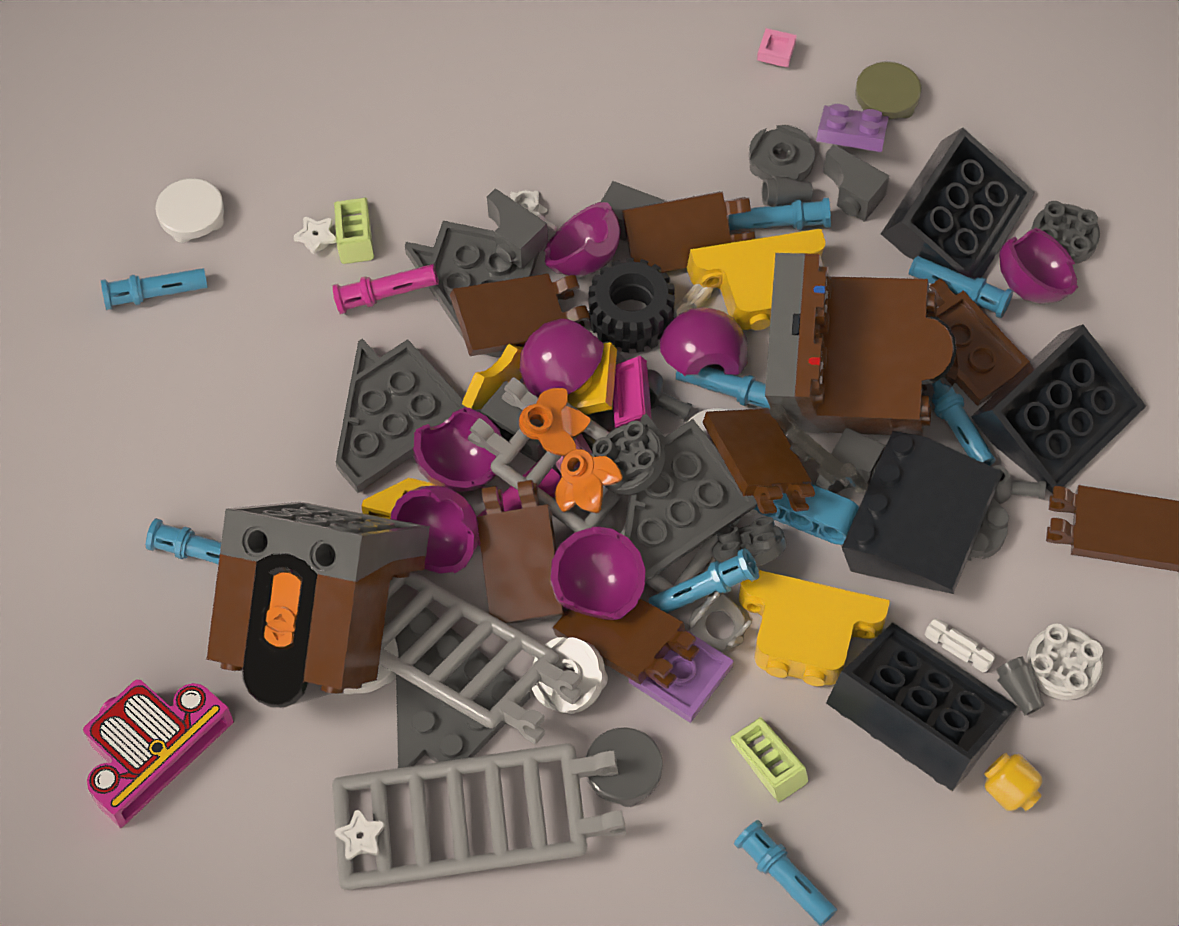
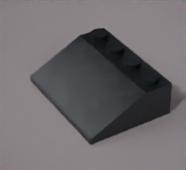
[881,127,1035,280]
[971,324,1146,494]
[842,431,1002,594]
[826,622,1018,792]

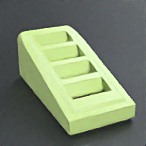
[334,198,374,264]
[730,717,808,802]

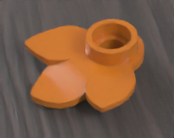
[519,388,591,456]
[555,449,623,513]

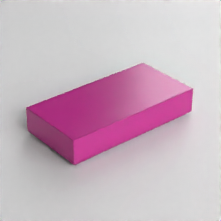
[613,355,652,428]

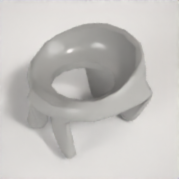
[689,592,752,652]

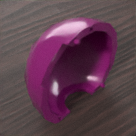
[544,202,620,278]
[999,228,1078,304]
[660,307,748,376]
[519,318,604,398]
[413,407,502,493]
[391,486,479,574]
[550,526,646,620]

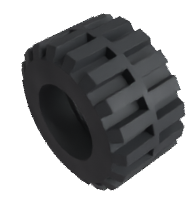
[588,258,675,353]

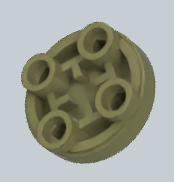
[855,62,921,119]

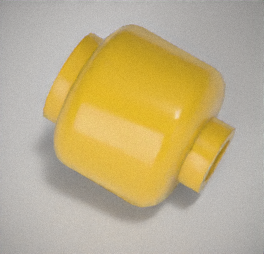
[984,753,1042,811]

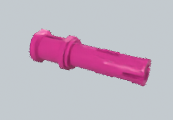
[332,264,438,314]

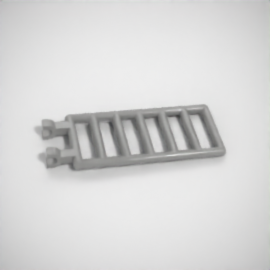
[468,377,734,593]
[379,572,581,745]
[332,743,626,890]

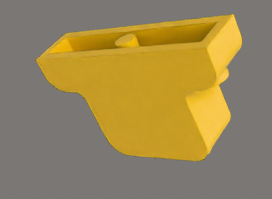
[687,228,826,331]
[739,570,890,686]

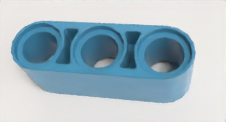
[754,484,859,545]

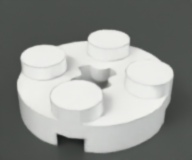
[532,637,608,714]

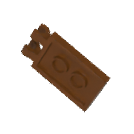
[622,191,756,272]
[450,273,590,356]
[929,279,1030,406]
[702,408,815,514]
[477,480,566,624]
[1046,485,1179,572]
[552,598,700,689]

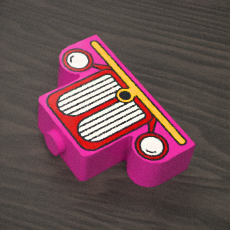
[83,679,234,829]

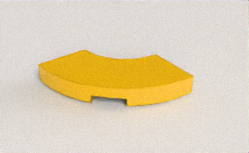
[462,344,523,410]

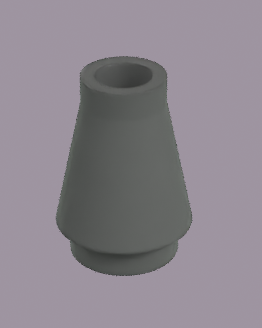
[761,175,813,207]
[996,656,1045,716]

